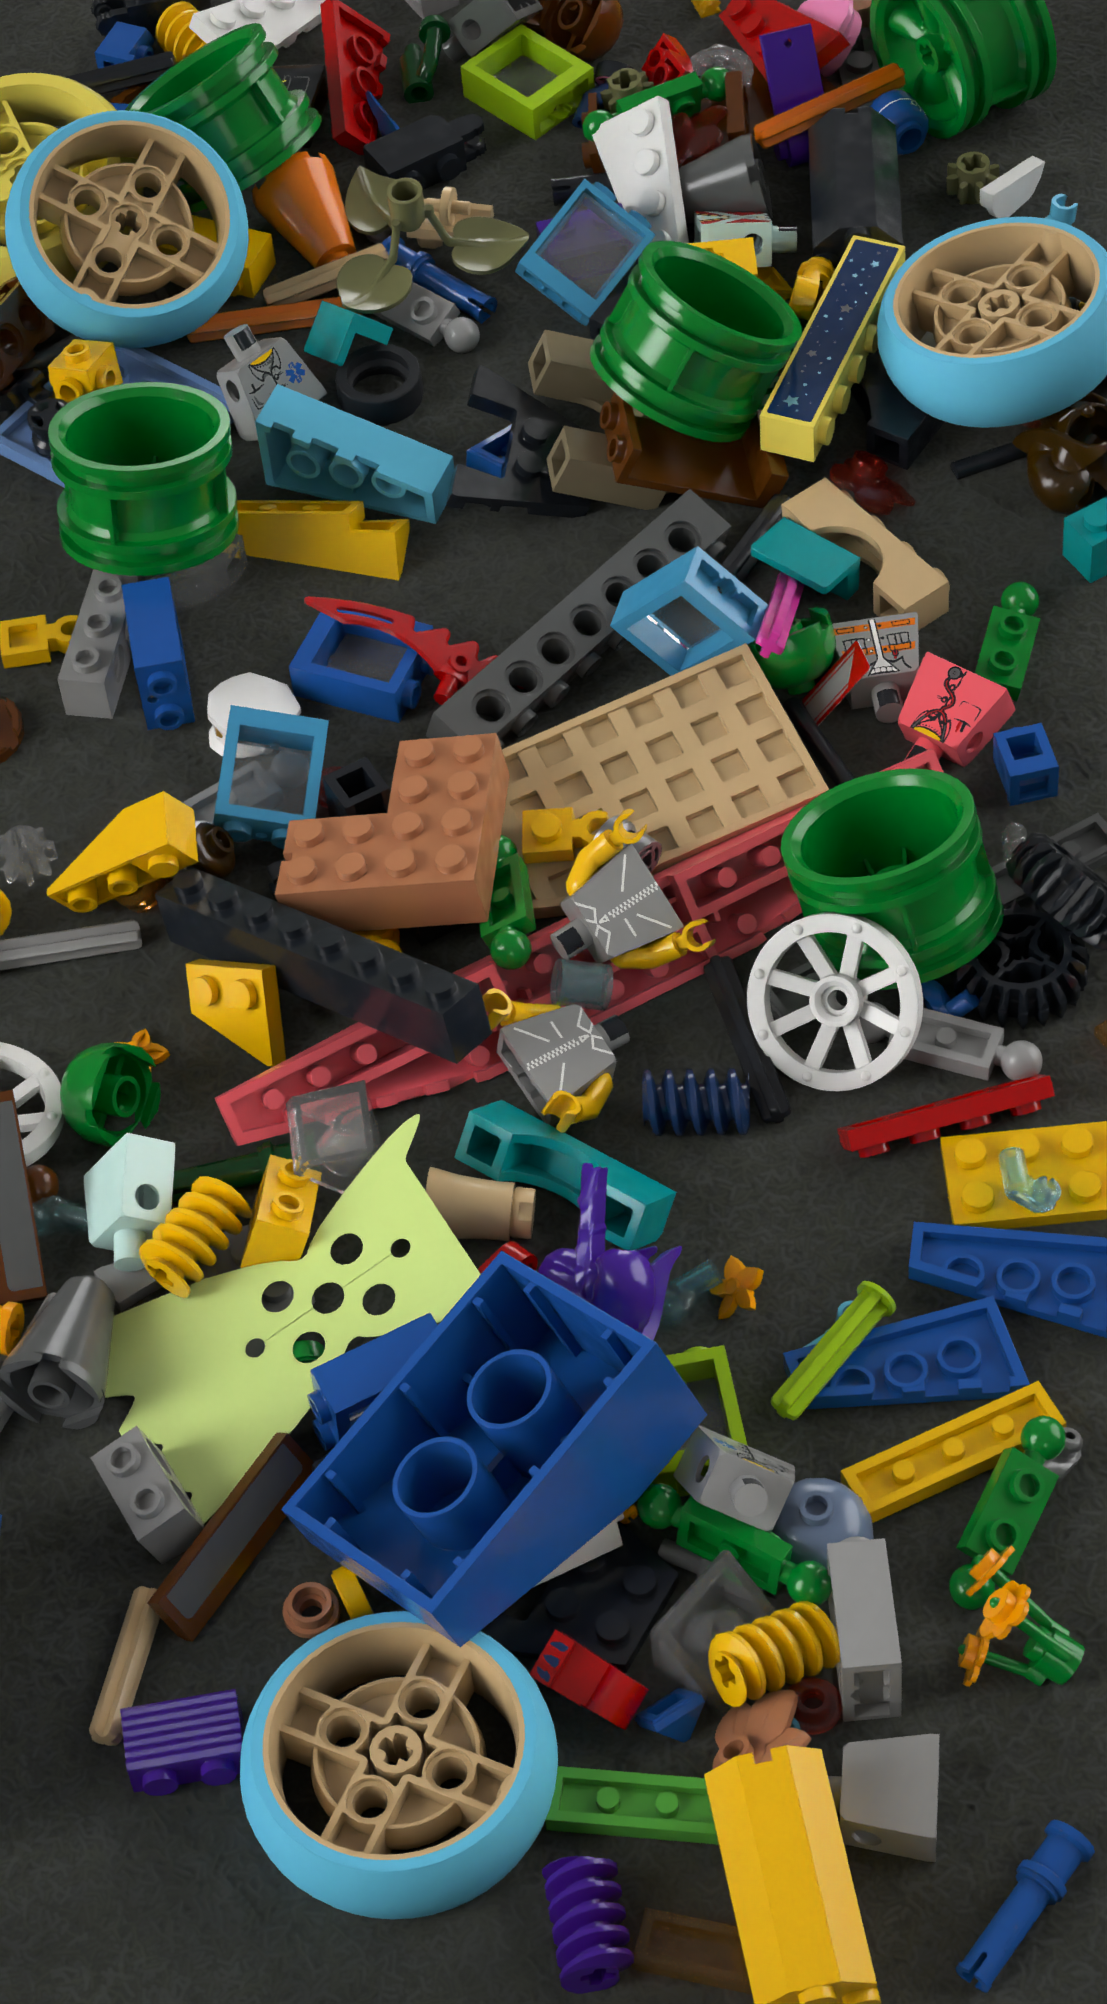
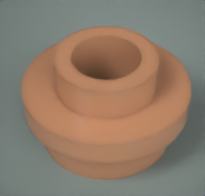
[283,1582,340,1639]

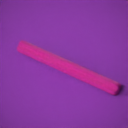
[755,572,805,659]

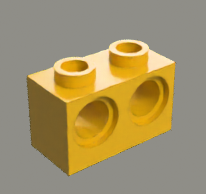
[240,1154,322,1268]

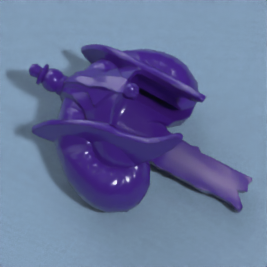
[538,1163,682,1340]

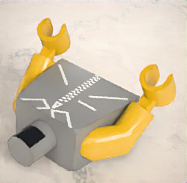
[550,809,716,969]
[482,988,630,1133]

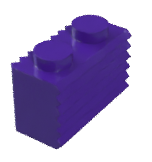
[120,1689,245,1796]

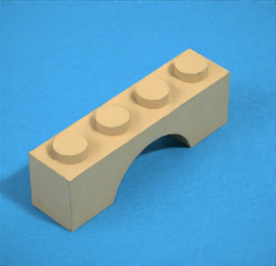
[781,477,950,630]

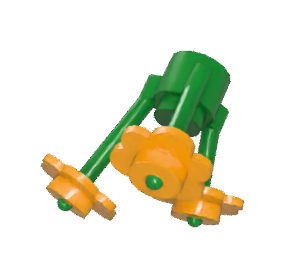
[958,1545,1085,1687]

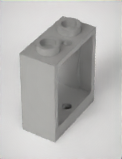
[827,1536,902,1722]

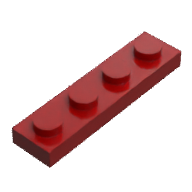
[837,1074,1055,1158]

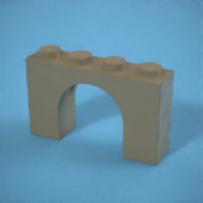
[528,330,670,510]

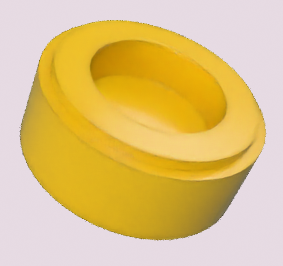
[331,1566,374,1619]

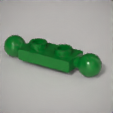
[582,66,730,142]
[975,581,1040,701]
[479,835,536,970]
[949,1416,1066,1610]
[637,1483,832,1606]

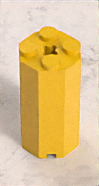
[704,1745,881,2004]

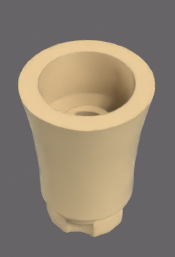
[426,1167,536,1241]

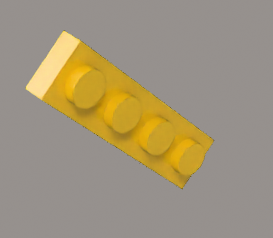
[840,1380,1066,1523]

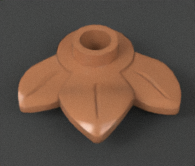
[712,1690,811,1769]

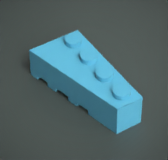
[255,384,455,524]

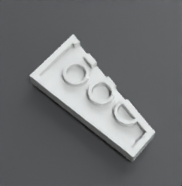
[189,0,326,50]
[592,96,689,244]

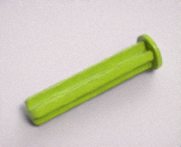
[771,1281,896,1420]

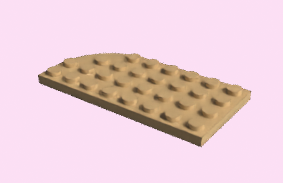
[501,643,829,919]

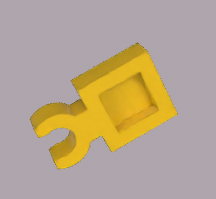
[0,615,78,669]
[522,807,609,864]

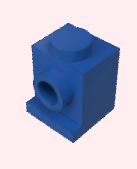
[94,21,154,89]
[993,723,1059,806]

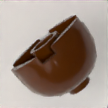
[539,0,623,62]

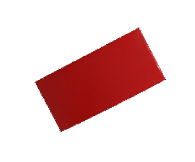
[641,33,693,86]

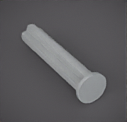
[0,920,142,971]

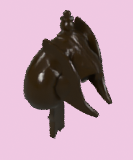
[1012,392,1107,514]

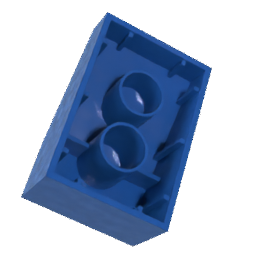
[281,1251,707,1647]

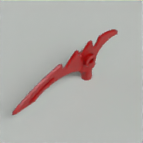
[304,596,524,705]

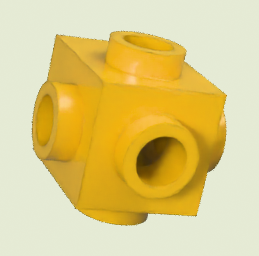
[48,339,123,403]

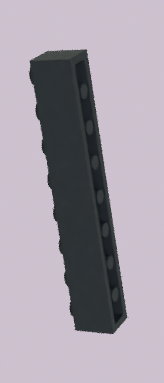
[155,866,492,1064]

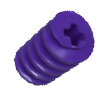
[542,1856,634,1994]

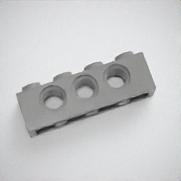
[57,569,156,719]

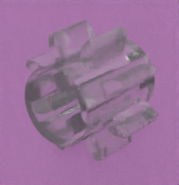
[0,825,58,886]

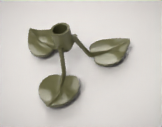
[337,166,530,314]

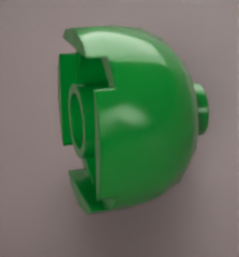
[748,607,836,695]
[60,1043,161,1147]

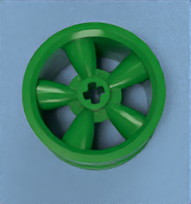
[870,0,1057,139]
[125,23,322,212]
[590,241,802,442]
[48,382,239,576]
[781,768,1004,990]

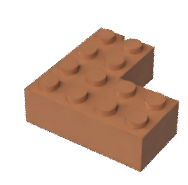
[275,733,510,932]

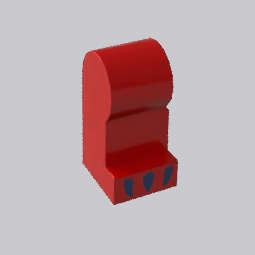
[529,1629,649,1730]

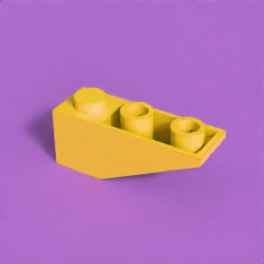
[47,791,198,913]

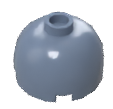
[772,1478,874,1568]

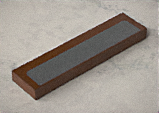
[0,1090,48,1306]
[147,1432,314,1642]

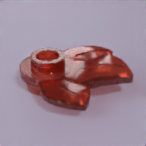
[671,105,728,168]
[830,450,915,515]

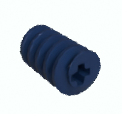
[642,1068,750,1136]

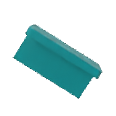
[304,300,393,366]
[751,517,860,600]

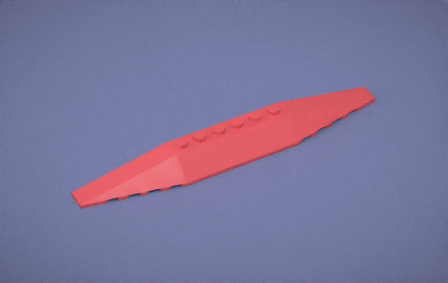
[214,749,944,1146]

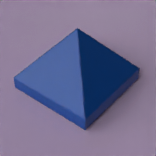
[634,1688,705,1743]

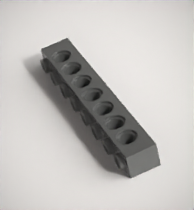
[425,489,731,749]

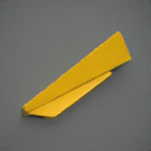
[223,500,410,580]

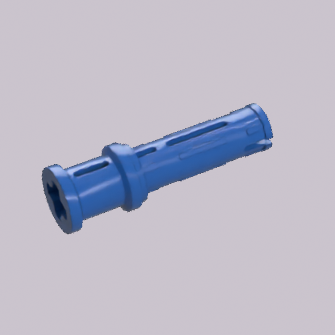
[382,236,497,324]
[955,1820,1095,1993]

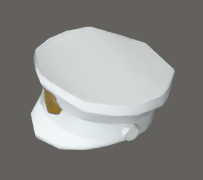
[207,672,301,760]

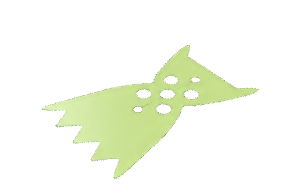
[105,1114,481,1524]

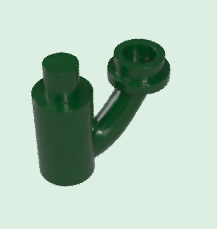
[399,14,451,103]

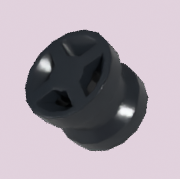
[27,398,68,457]

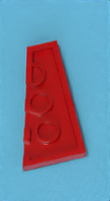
[320,0,390,155]
[718,0,850,82]

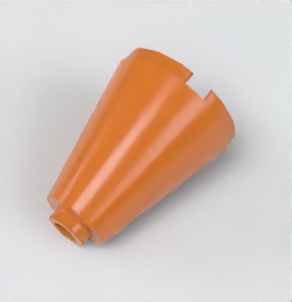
[252,151,356,268]

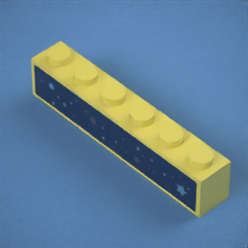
[760,235,905,462]

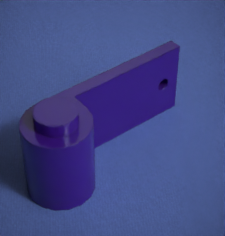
[759,24,824,167]

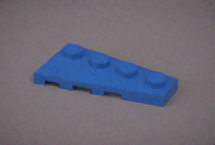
[909,1222,1107,1338]
[783,1296,1030,1409]

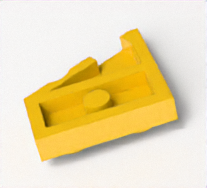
[186,959,286,1067]

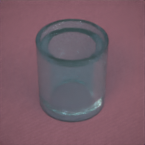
[550,958,613,1011]

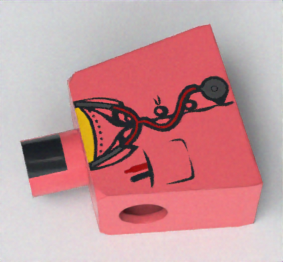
[898,652,1016,767]

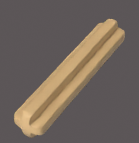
[263,243,389,306]
[89,1586,160,1746]

